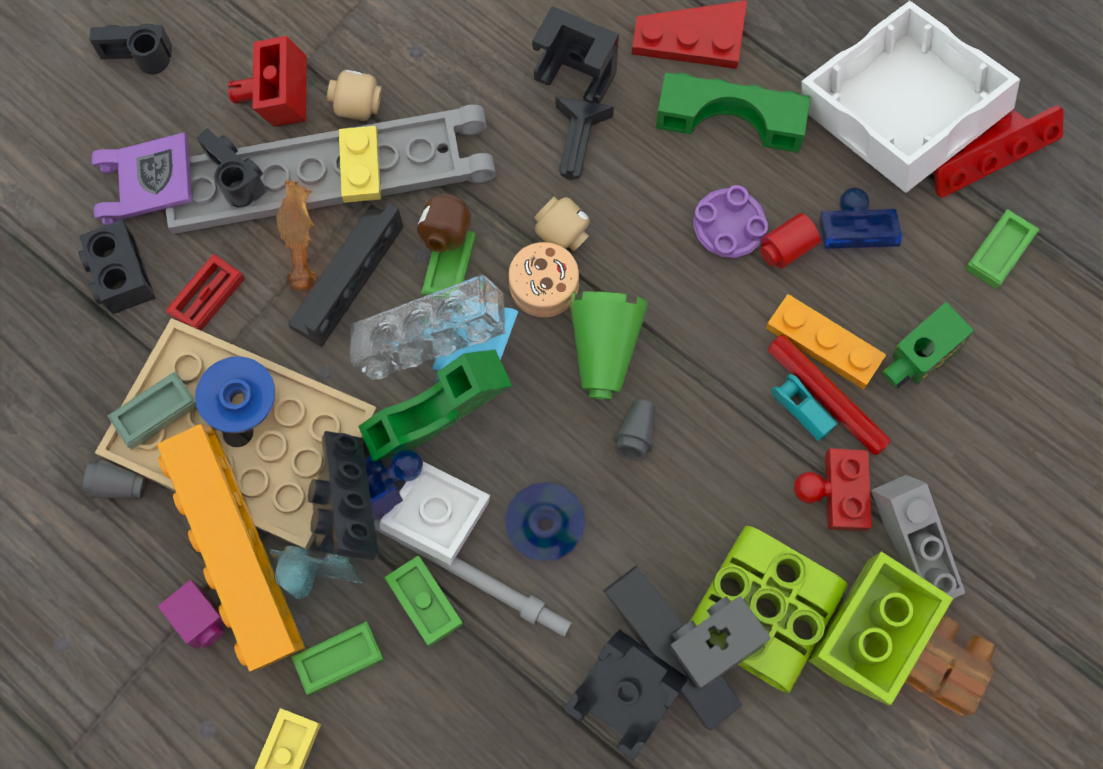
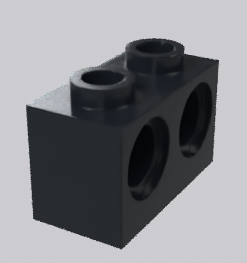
[78,220,156,314]

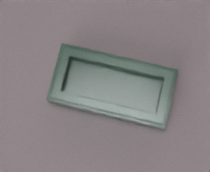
[107,372,197,450]

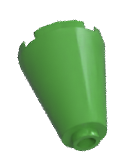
[570,291,647,400]

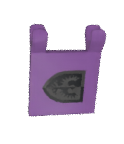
[92,132,192,226]

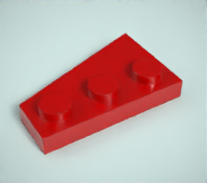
[632,0,747,69]

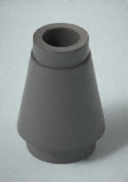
[613,399,655,460]
[82,459,146,499]

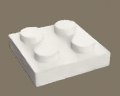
[380,460,490,565]

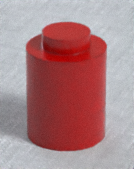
[760,213,821,269]

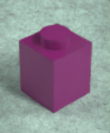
[157,579,226,649]

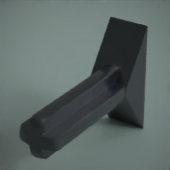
[555,96,614,180]

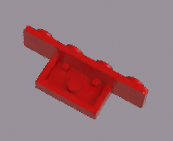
[934,105,1064,198]

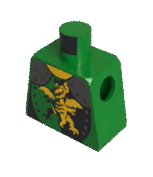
[882,302,974,389]

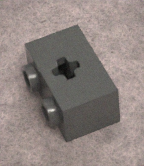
[670,596,771,691]

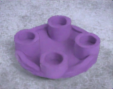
[693,185,768,258]

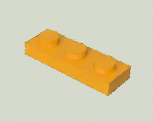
[766,294,886,390]

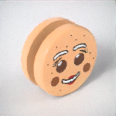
[508,242,579,317]

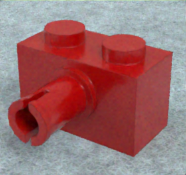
[227,36,307,127]

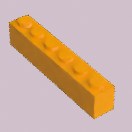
[157,424,306,672]

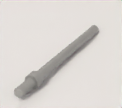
[372,510,572,637]

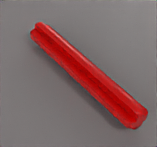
[768,335,891,455]

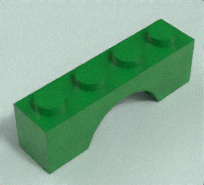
[656,72,811,153]
[358,349,512,462]

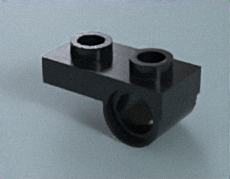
[89,23,172,75]
[197,128,266,207]

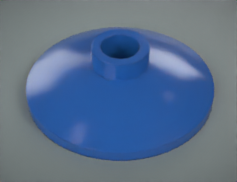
[195,356,275,433]

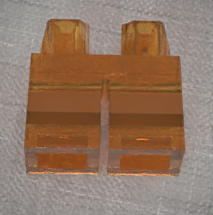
[905,615,996,717]

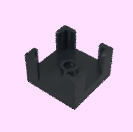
[532,6,619,104]
[563,629,688,761]

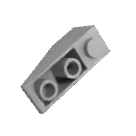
[871,475,965,599]

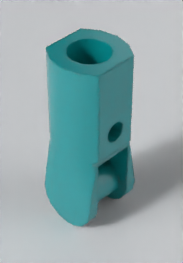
[771,374,838,442]

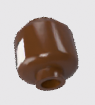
[417,194,471,253]

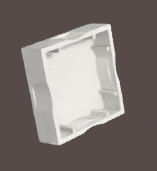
[802,1,1020,193]

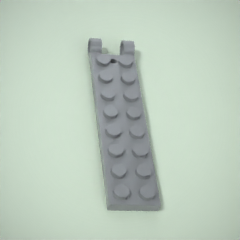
[166,105,496,234]

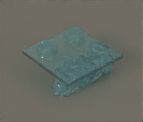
[270,546,364,599]

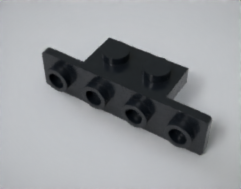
[307,431,379,560]

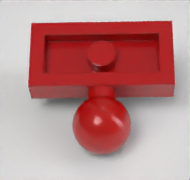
[794,448,872,531]

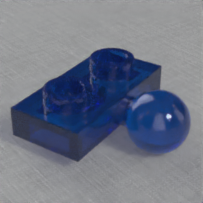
[819,188,903,249]
[365,450,423,518]

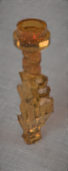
[276,180,316,290]

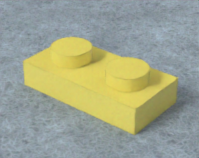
[339,126,381,203]
[255,708,321,769]

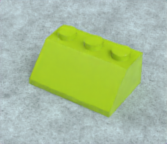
[808,551,953,706]

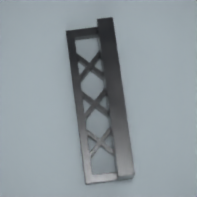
[288,203,404,347]

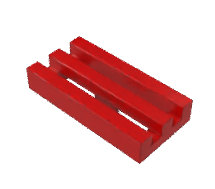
[165,254,245,331]

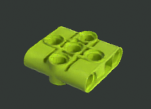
[689,525,848,693]

